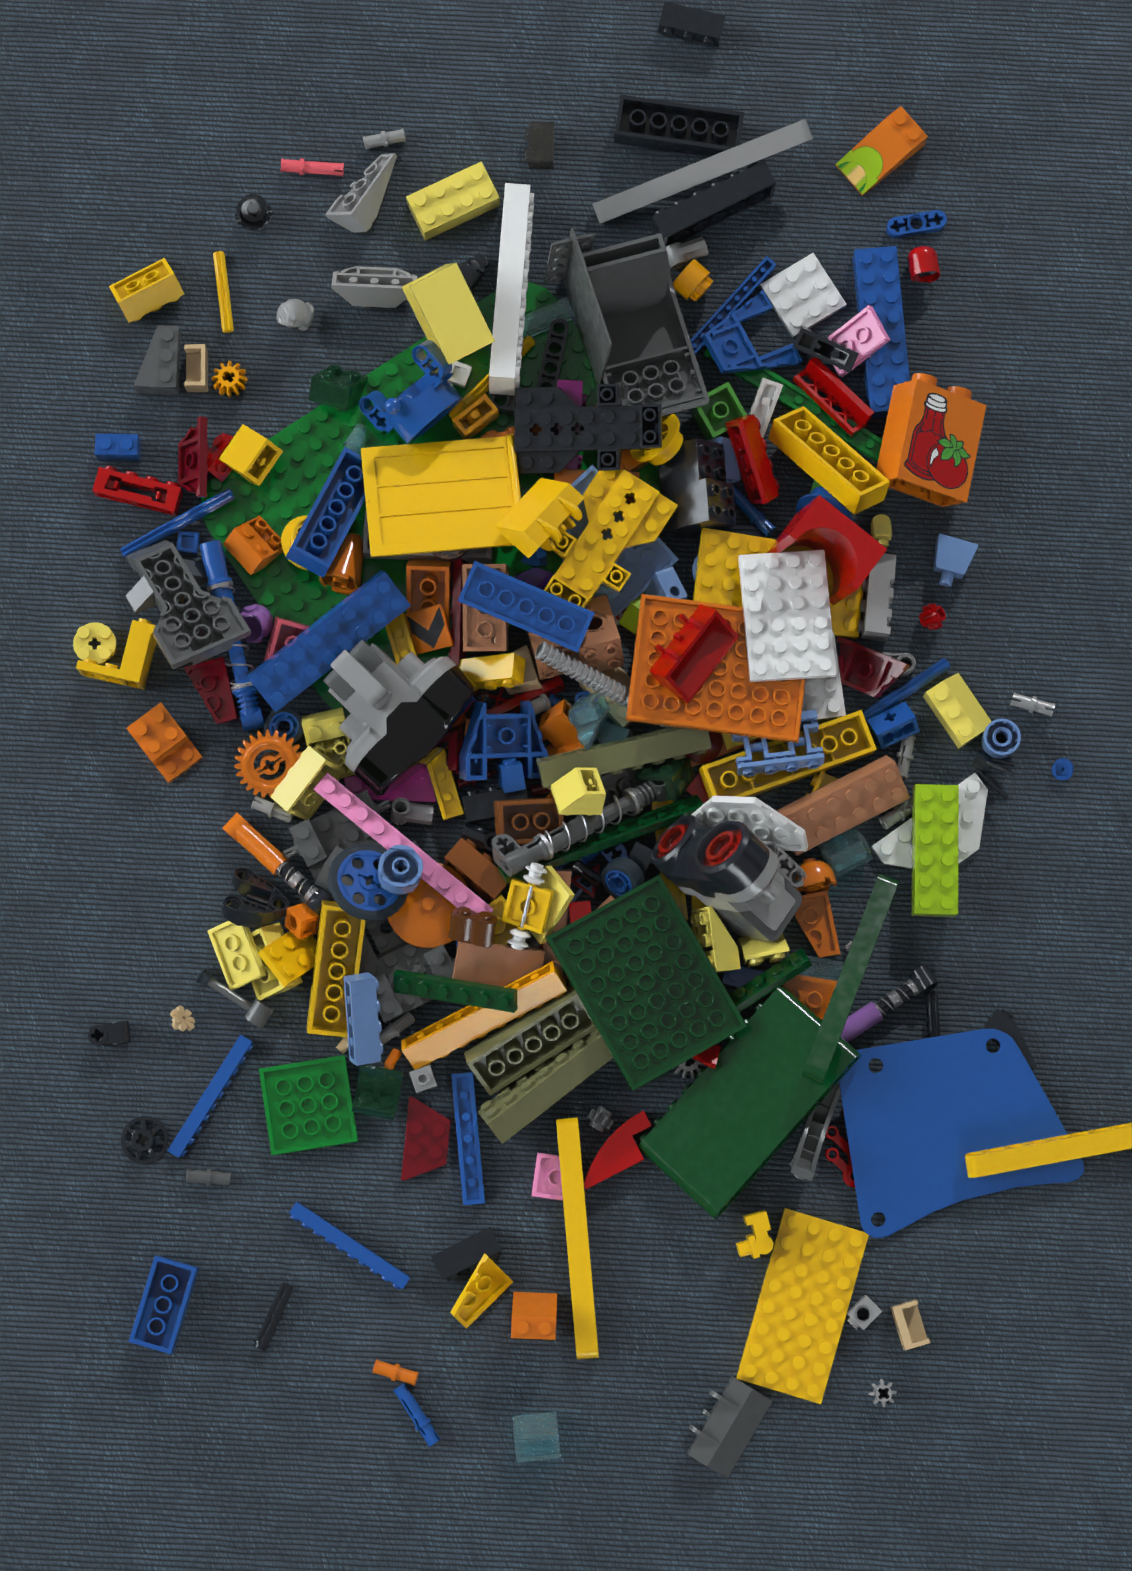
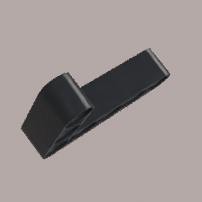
[491,318,569,417]

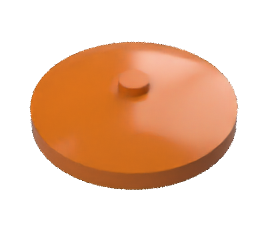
[388,863,468,949]

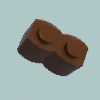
[448,906,497,947]

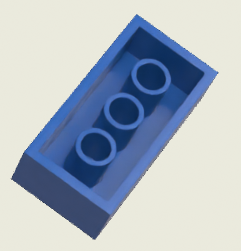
[128,1255,200,1354]

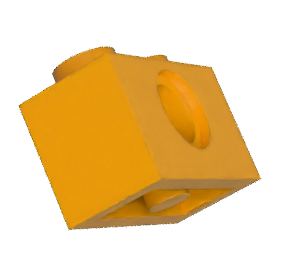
[452,394,499,440]

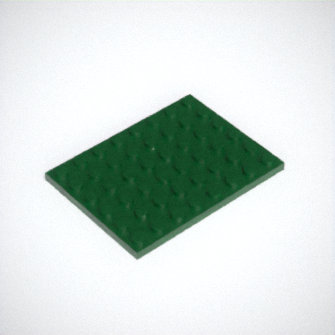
[545,875,747,1092]

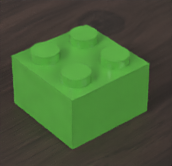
[689,382,747,440]

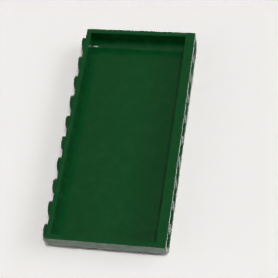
[638,985,862,1220]

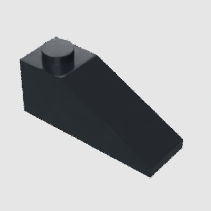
[792,326,859,373]
[981,1009,1037,1071]

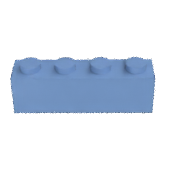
[343,972,383,1066]

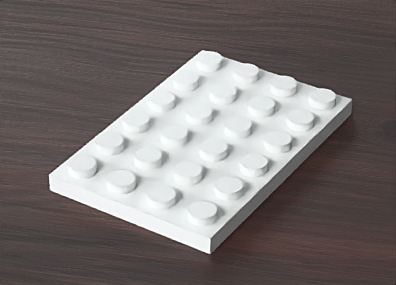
[738,550,837,682]

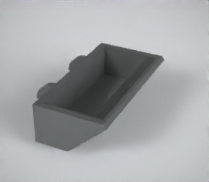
[687,1376,773,1478]

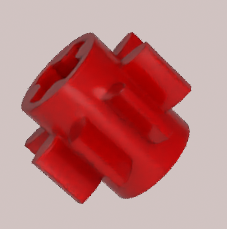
[919,603,946,630]

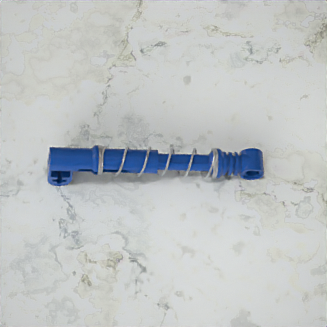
[199,540,265,732]

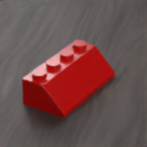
[725,414,779,504]

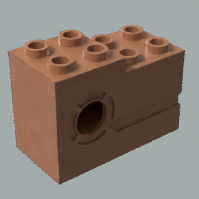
[462,564,509,652]
[527,594,625,680]

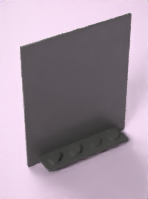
[544,228,612,384]

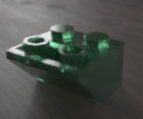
[309,365,368,412]

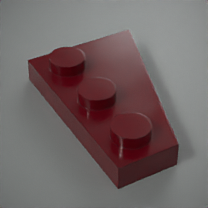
[183,657,239,725]

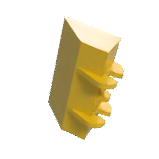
[495,478,585,559]

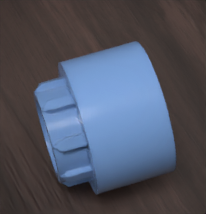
[981,719,1021,758]

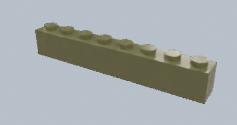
[536,727,712,789]

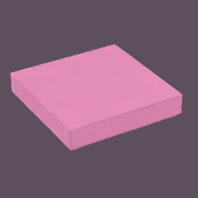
[532,1153,563,1200]

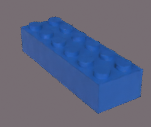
[285,447,365,578]

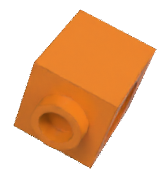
[284,903,319,939]

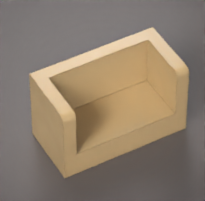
[184,344,208,392]
[890,1299,930,1350]

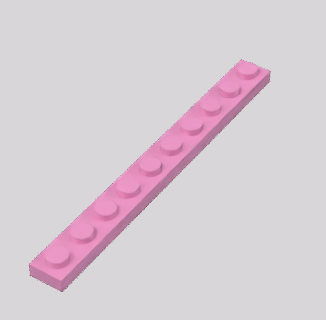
[314,773,494,913]

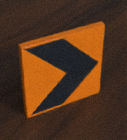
[405,604,454,654]

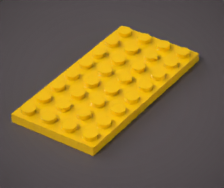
[693,528,863,639]
[736,1208,869,1404]

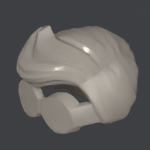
[276,299,314,331]

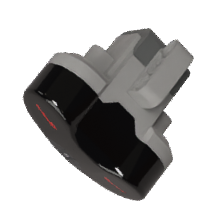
[323,640,481,796]

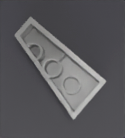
[858,554,896,642]

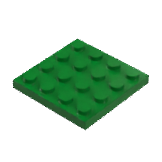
[259,1055,358,1156]

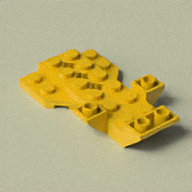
[544,469,678,608]

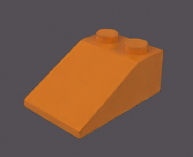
[406,559,452,627]

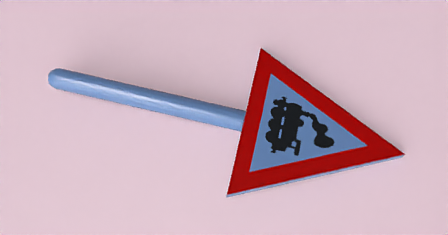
[568,864,600,910]

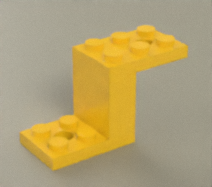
[76,618,156,690]

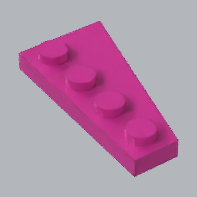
[344,762,437,803]

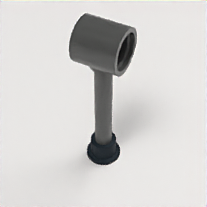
[195,968,274,1029]

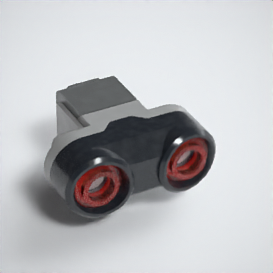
[651,815,806,942]

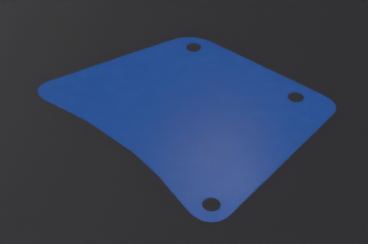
[839,1029,1084,1238]

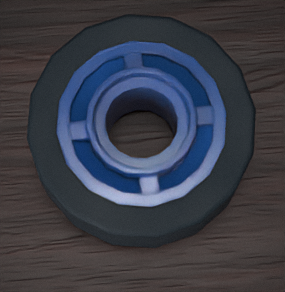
[264,707,304,746]
[601,857,645,898]

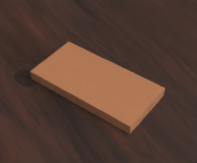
[452,941,545,987]

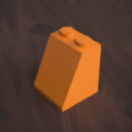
[511,1292,557,1340]

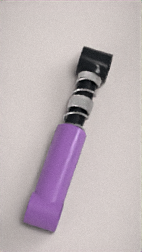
[841,965,939,1042]

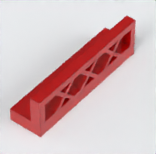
[793,357,874,437]

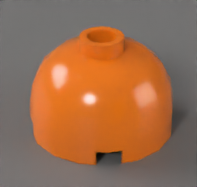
[794,858,837,894]

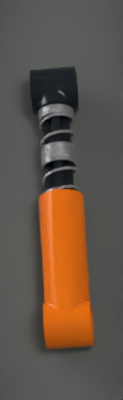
[222,812,335,916]

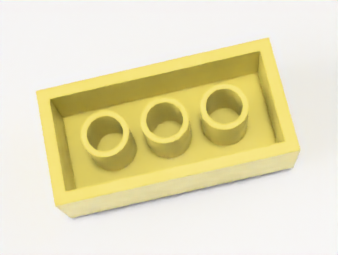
[406,161,500,241]

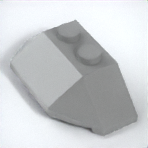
[332,266,417,308]

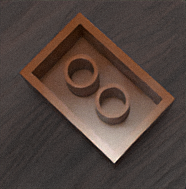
[494,797,564,844]
[444,838,510,904]

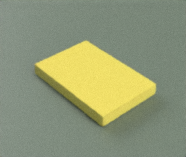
[529,866,575,944]
[208,921,267,991]

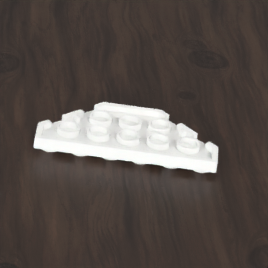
[871,773,988,869]
[691,796,808,851]

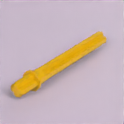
[449,335,535,419]

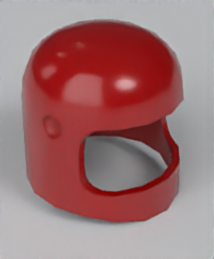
[907,246,941,283]

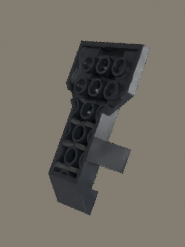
[514,383,662,474]

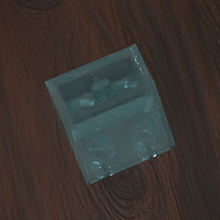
[568,691,610,750]
[512,1411,561,1463]

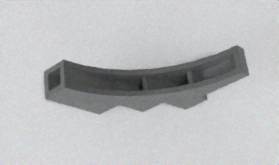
[790,1082,841,1181]

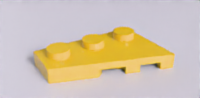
[450,1253,513,1329]

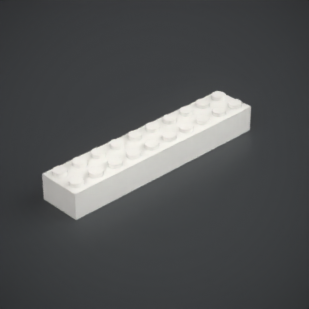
[489,183,534,396]

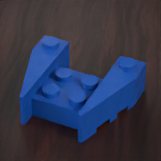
[459,700,549,781]

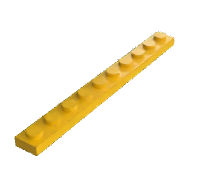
[385,612,465,821]

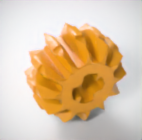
[211,361,248,398]

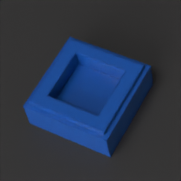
[176,531,200,555]

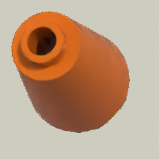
[319,533,363,595]

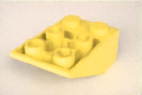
[301,707,358,778]
[690,906,741,973]
[737,933,790,968]

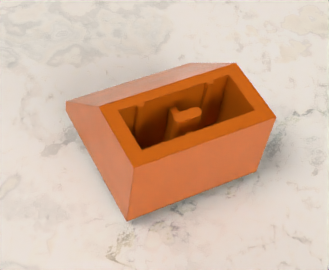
[223,516,283,575]

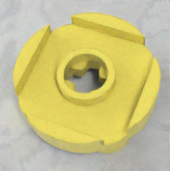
[73,622,117,665]

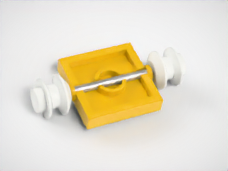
[502,863,554,950]

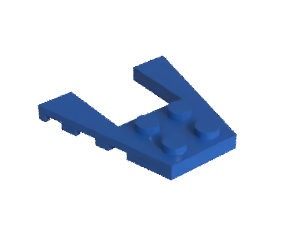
[702,290,803,374]

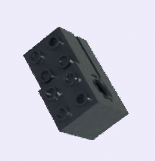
[658,438,736,537]

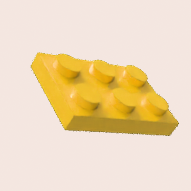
[257,931,317,988]

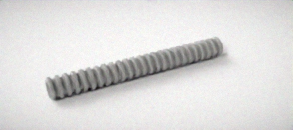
[535,642,670,729]

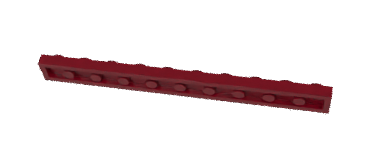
[446,559,469,773]

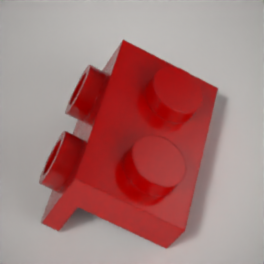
[207,433,233,482]

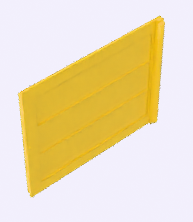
[361,434,521,557]

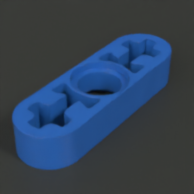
[886,210,947,238]

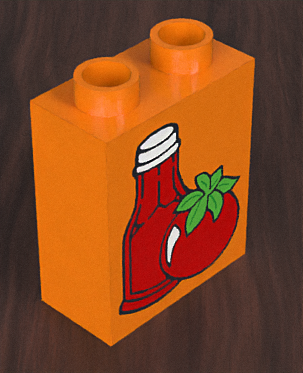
[877,373,986,507]

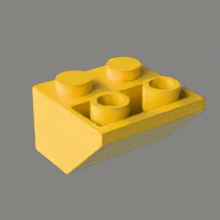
[219,424,283,486]

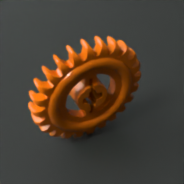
[234,729,302,799]

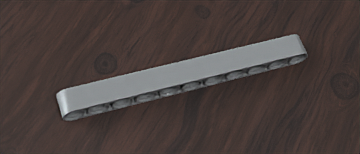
[592,119,813,224]

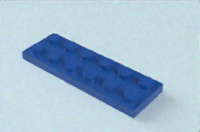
[458,561,595,653]

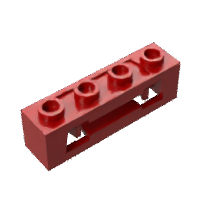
[92,466,183,516]

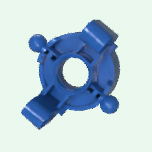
[359,340,463,444]

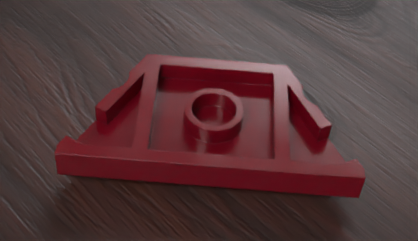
[178,416,209,498]
[837,636,910,698]
[401,1096,451,1181]

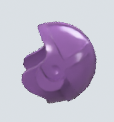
[240,604,274,643]

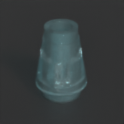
[343,424,368,454]

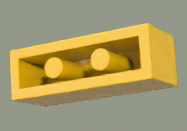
[458,653,526,692]

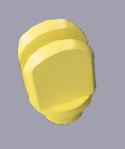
[871,514,892,548]

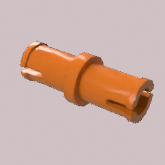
[373,1359,419,1386]

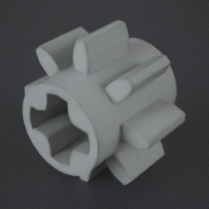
[868,1379,897,1407]

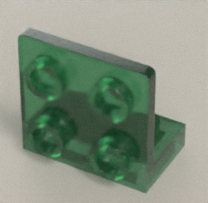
[352,1064,403,1120]

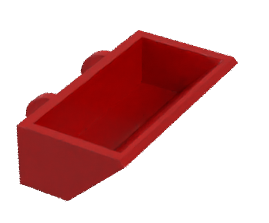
[649,604,739,704]

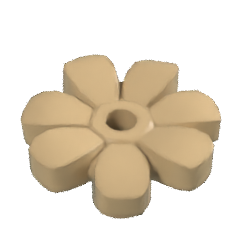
[170,1006,195,1031]

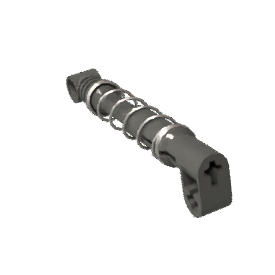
[492,772,671,877]

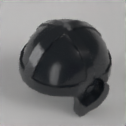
[234,194,273,231]

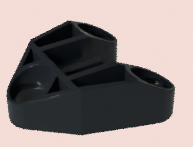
[221,867,289,928]

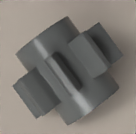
[587,1106,614,1133]

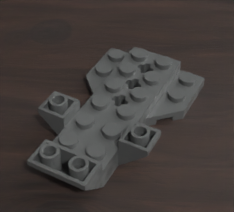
[126,539,251,669]

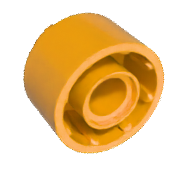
[673,259,713,302]

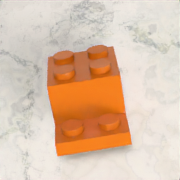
[126,702,203,783]

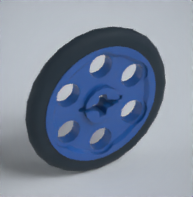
[328,844,408,921]

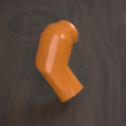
[384,1048,402,1082]

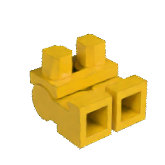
[736,1210,773,1259]

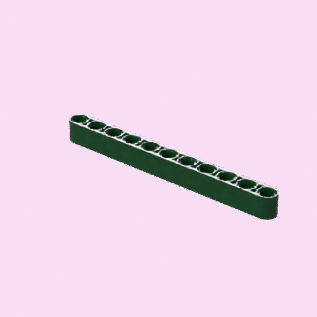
[802,874,899,1084]

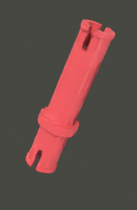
[281,158,344,177]

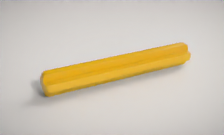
[213,251,234,333]

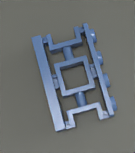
[731,710,825,777]

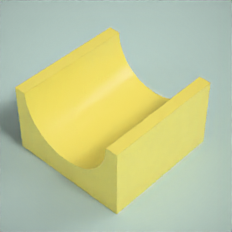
[401,263,495,364]

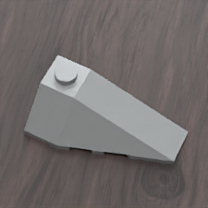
[325,153,397,232]

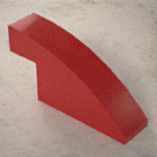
[584,1110,651,1190]

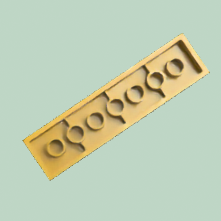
[698,710,877,799]

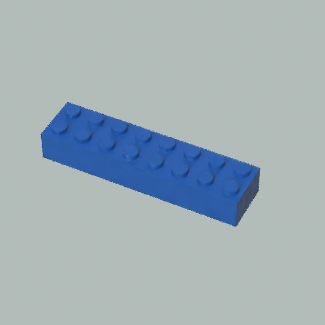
[852,246,910,418]
[247,570,411,712]

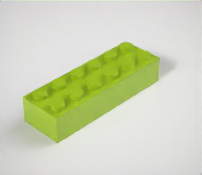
[912,784,959,917]

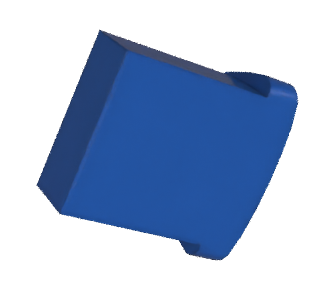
[521,547,548,567]

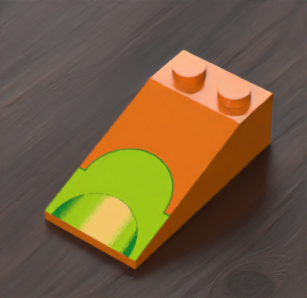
[835,106,928,196]

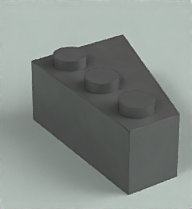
[134,325,182,394]

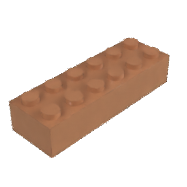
[776,755,910,856]

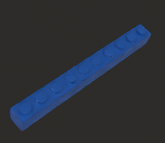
[690,256,777,356]
[167,1034,253,1158]
[289,1202,411,1290]

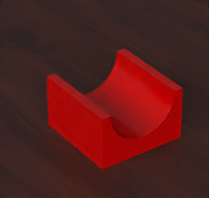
[767,495,887,606]

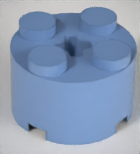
[378,845,423,895]

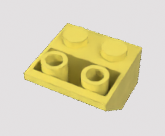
[551,768,606,816]

